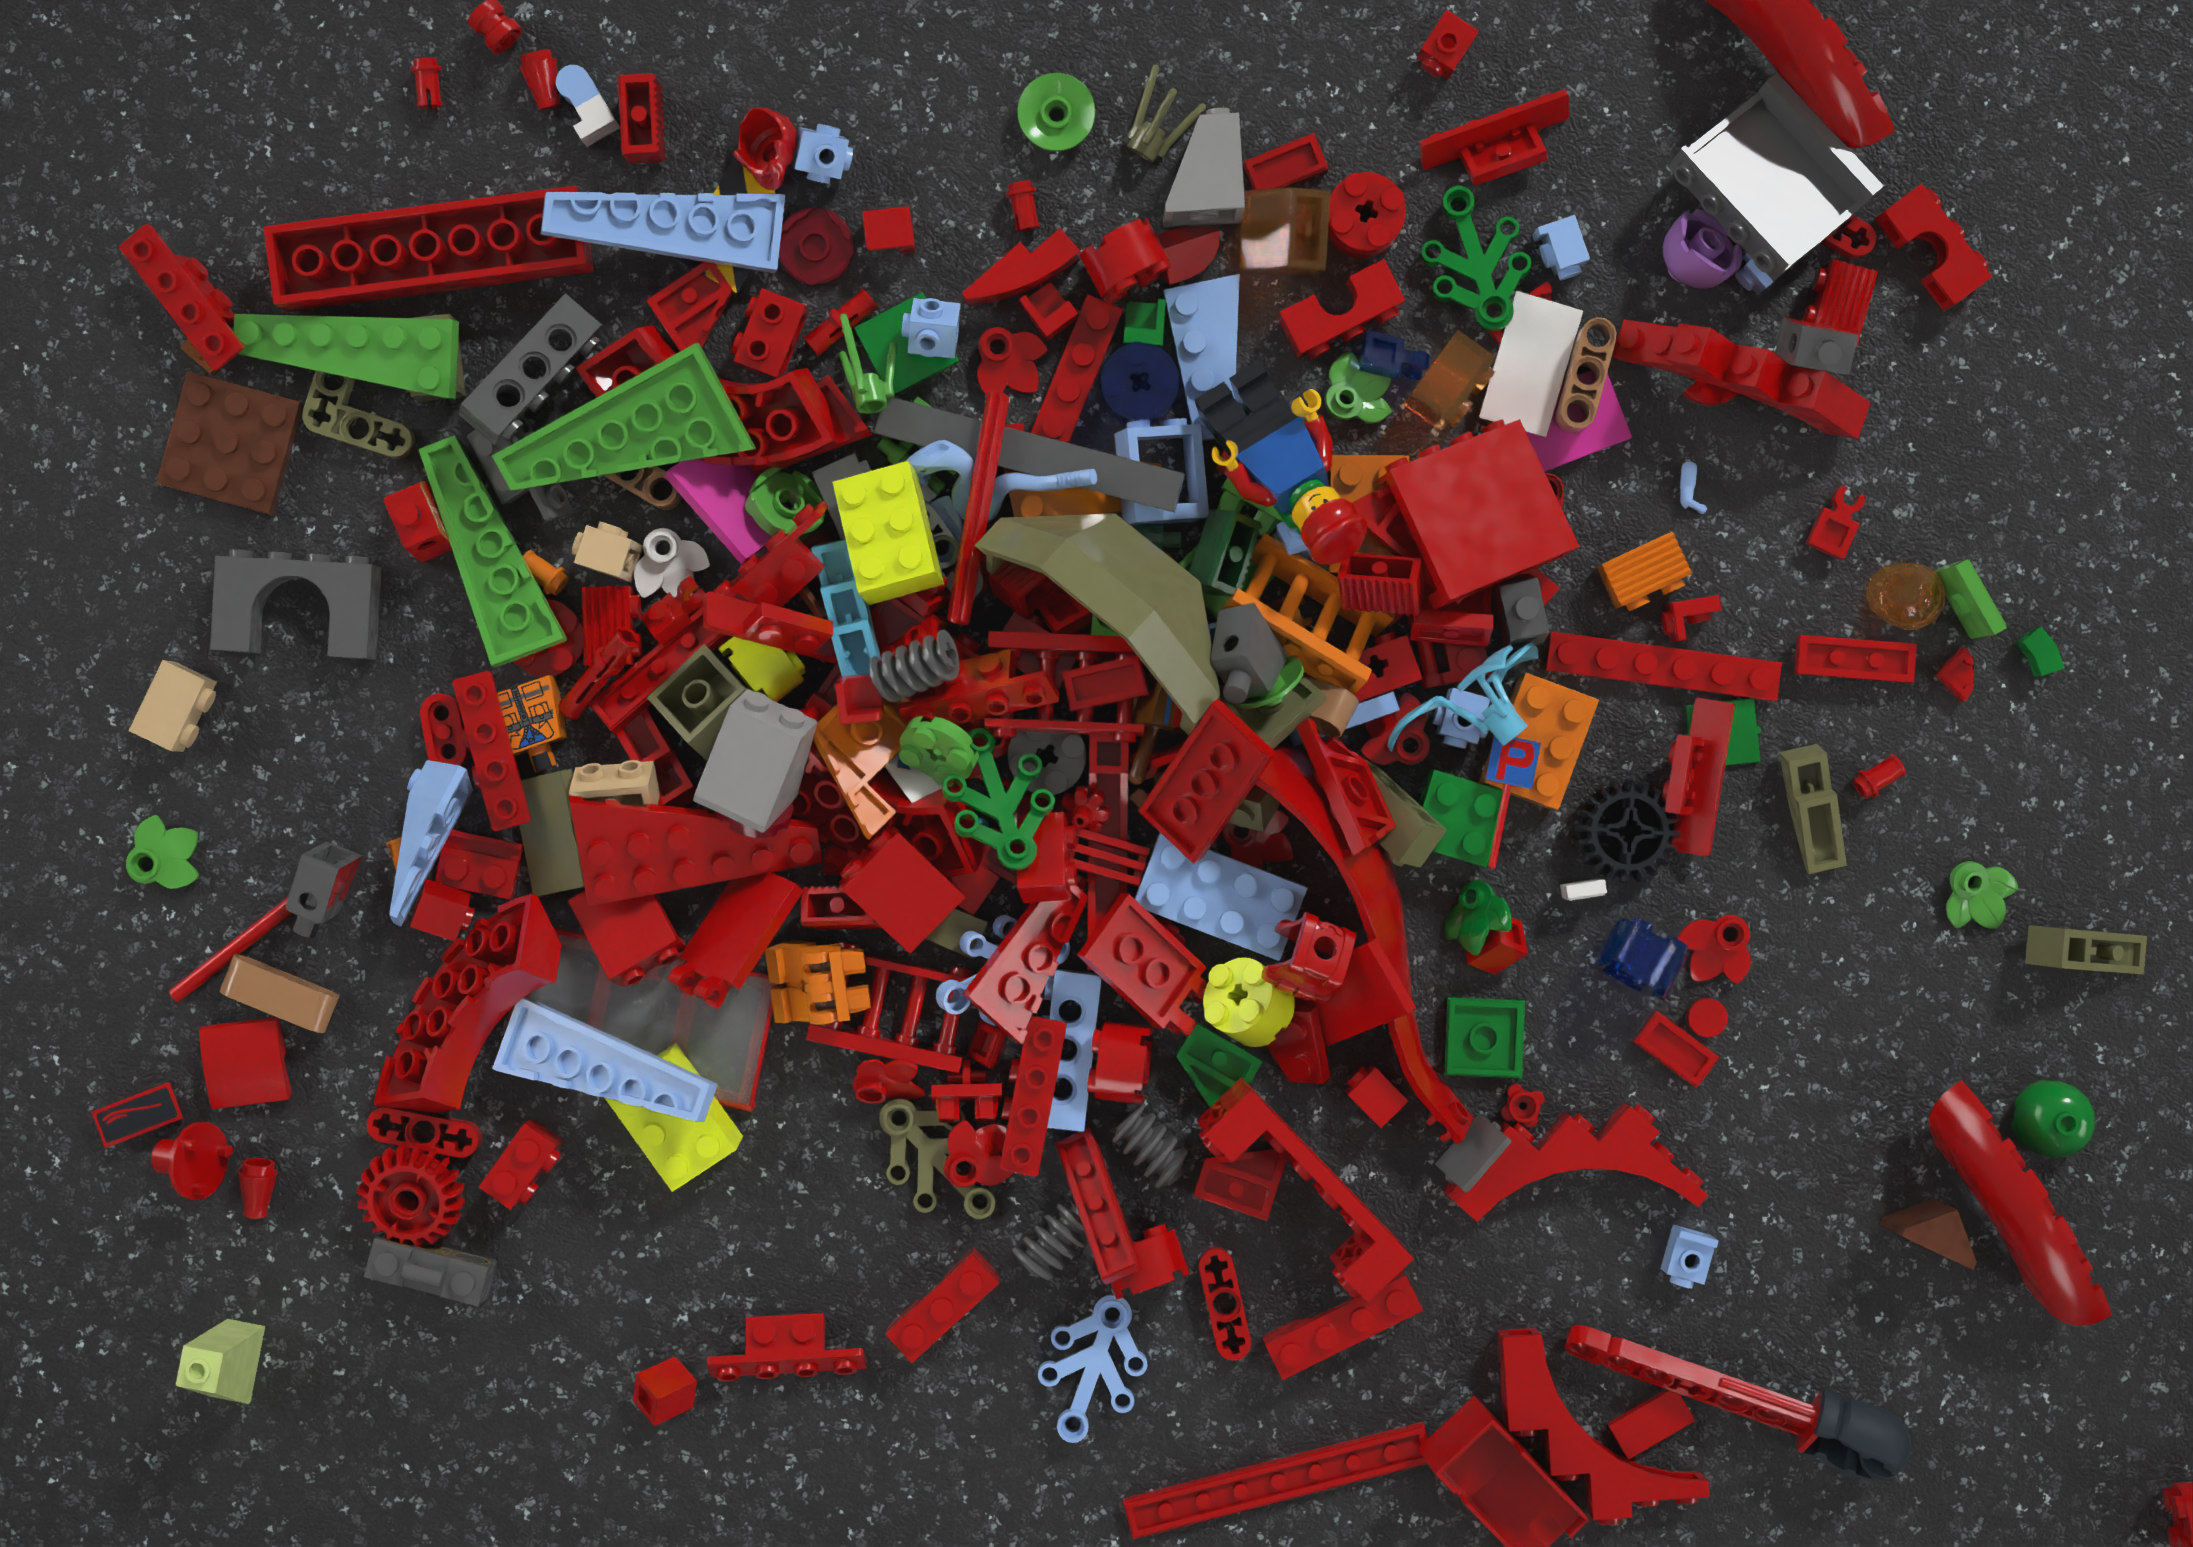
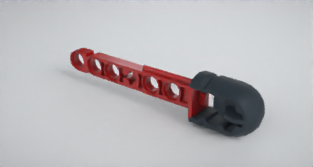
[1565,1325,1911,1481]

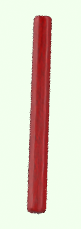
[947,391,1009,625]

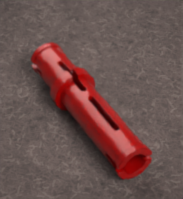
[558,626,640,720]

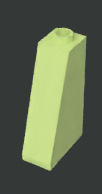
[176,1319,265,1404]

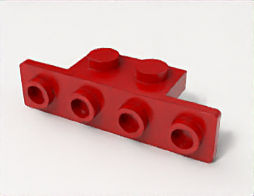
[1419,90,1569,186]
[120,224,244,370]
[713,500,828,607]
[703,591,838,664]
[899,649,1059,725]
[453,671,531,831]
[1662,698,1735,857]
[1000,1015,1067,1177]
[707,1313,866,1381]

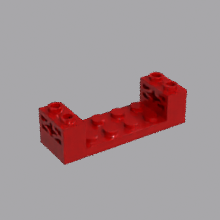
[1197,1077,1414,1303]

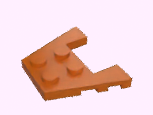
[813,697,941,840]

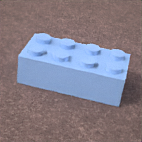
[1134,832,1308,961]

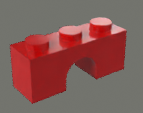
[1874,183,1992,311]
[1277,259,1405,360]
[885,1247,1000,1363]

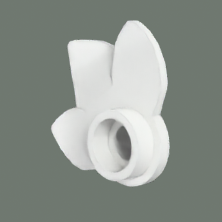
[634,528,710,598]

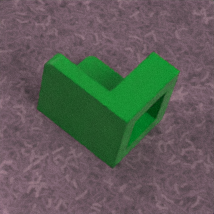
[1123,299,1166,351]

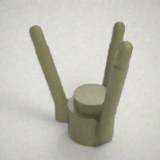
[1126,65,1206,163]

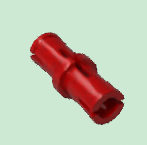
[803,288,879,357]

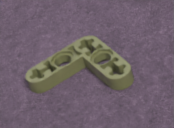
[302,371,416,459]

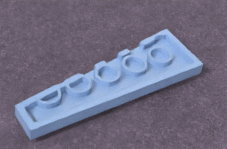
[540,192,785,273]
[492,997,718,1122]

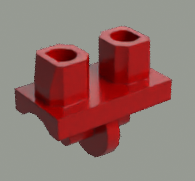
[931,1059,1002,1123]

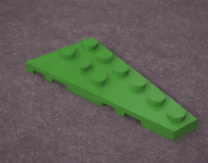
[492,343,756,491]

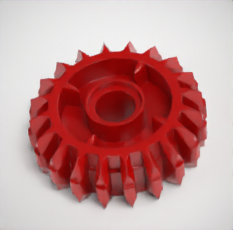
[357,1143,465,1247]

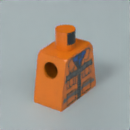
[498,675,567,773]

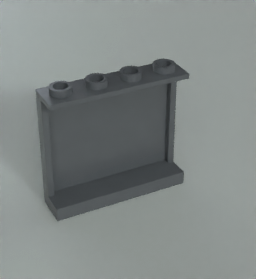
[1668,73,1883,281]

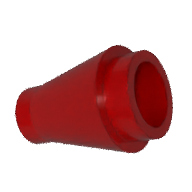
[519,49,561,110]
[238,1158,278,1219]

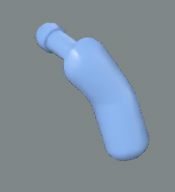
[1680,461,1707,514]

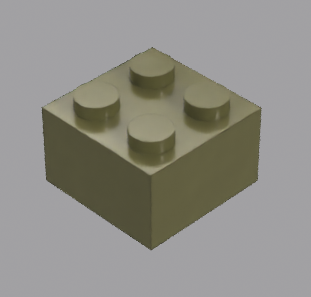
[647,644,747,761]

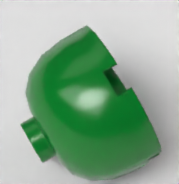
[2012,1080,2096,1158]

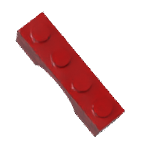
[1262,1270,1423,1380]

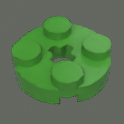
[745,467,825,541]
[898,716,979,787]

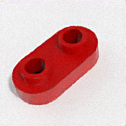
[420,693,469,767]

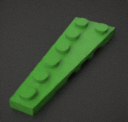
[234,314,459,400]
[419,435,567,668]

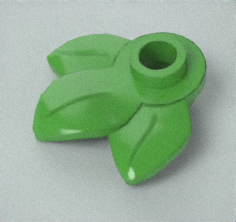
[1324,351,1392,424]
[126,815,199,889]
[1946,861,2018,929]

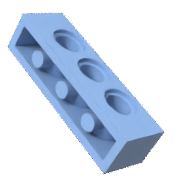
[1042,969,1101,1132]

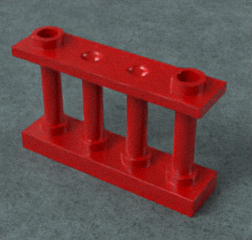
[985,631,1144,743]
[806,941,974,1073]

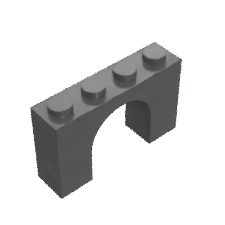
[210,549,382,660]

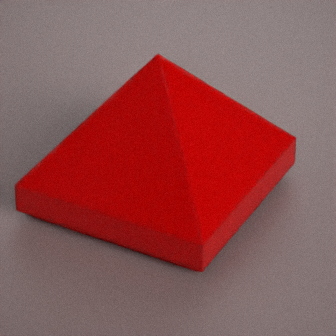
[967,1020,1007,1069]

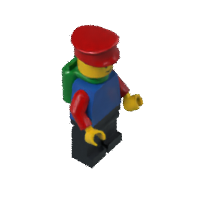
[1194,360,1367,565]

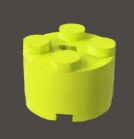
[719,637,806,702]
[1203,958,1295,1047]

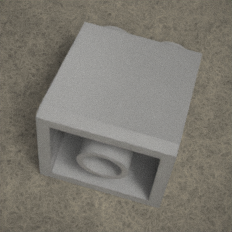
[1163,108,1245,228]
[693,689,818,833]

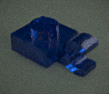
[1359,330,1430,380]

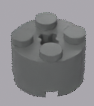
[1008,717,1086,795]

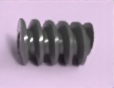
[870,630,960,702]
[1112,1104,1196,1190]
[1011,1195,1088,1281]

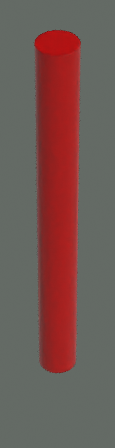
[169,896,292,1002]

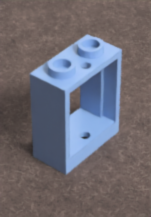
[1114,418,1209,526]

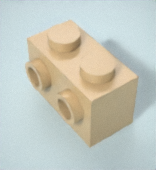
[572,521,643,583]
[129,660,217,752]
[569,760,660,807]

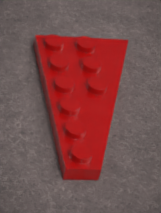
[568,795,822,906]

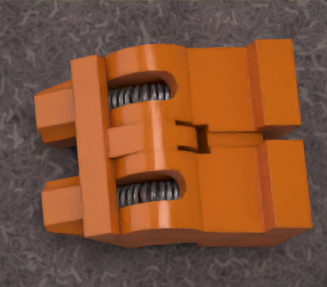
[765,939,871,1025]

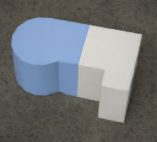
[556,65,620,147]

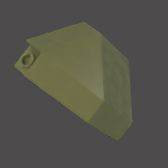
[974,513,1220,735]

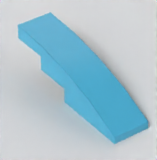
[811,538,882,677]

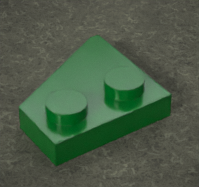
[1175,1020,1263,1107]

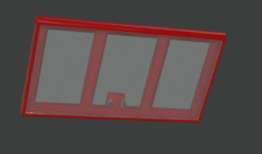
[506,927,779,1112]

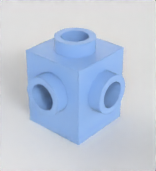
[791,124,853,184]
[902,298,961,358]
[1432,688,1490,749]

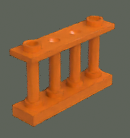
[1216,533,1396,695]

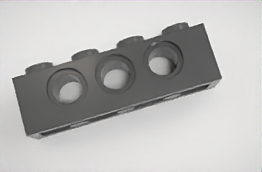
[459,293,602,446]

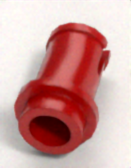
[410,58,442,109]
[1006,180,1040,232]
[1853,754,1906,799]

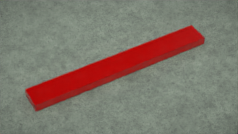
[1123,1421,1428,1539]

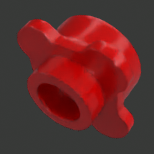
[1501,1084,1545,1128]

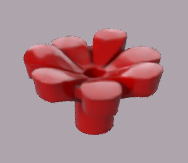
[1062,786,1111,833]

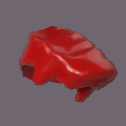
[733,107,797,191]

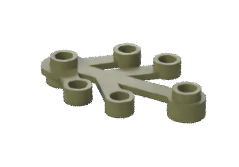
[879,1098,996,1219]

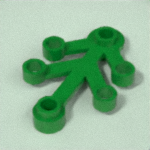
[1421,186,1531,331]
[942,728,1055,870]

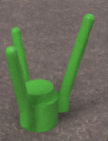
[839,314,897,414]

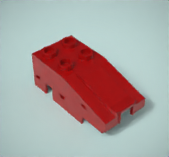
[1417,1395,1590,1547]

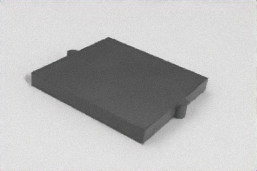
[1435,1113,1512,1193]

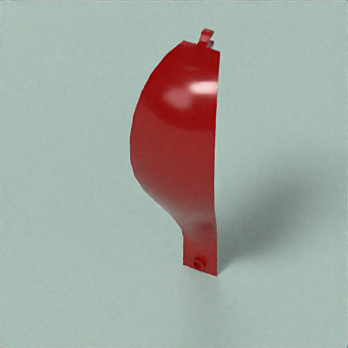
[1129,737,1474,1144]

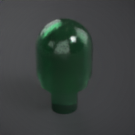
[1133,524,1181,552]

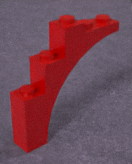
[1612,319,1871,439]
[1443,1102,1709,1222]
[1497,1328,1710,1525]

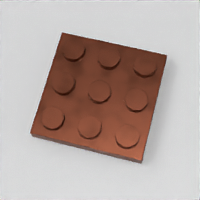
[156,371,304,515]

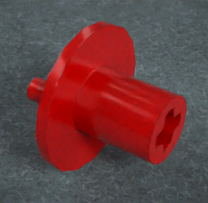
[151,1122,233,1200]

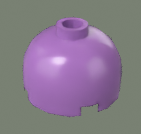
[1662,209,1743,289]

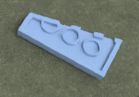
[1163,274,1240,442]

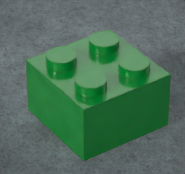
[1418,770,1503,868]

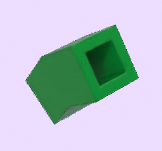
[2015,626,2065,677]

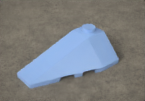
[389,760,473,927]

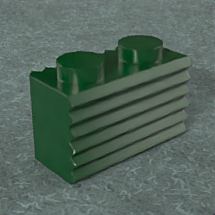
[1189,510,1263,596]

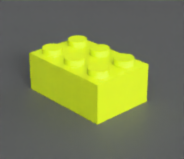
[832,461,944,605]
[604,1043,743,1192]

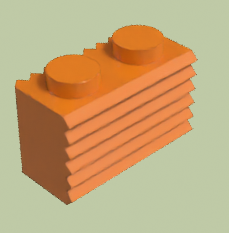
[1596,532,1692,611]

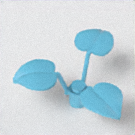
[1387,642,1538,752]

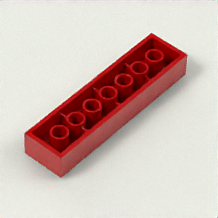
[263,185,594,312]

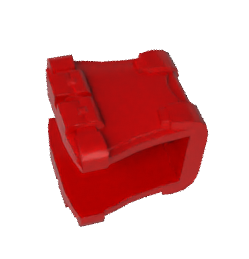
[1261,912,1357,1003]

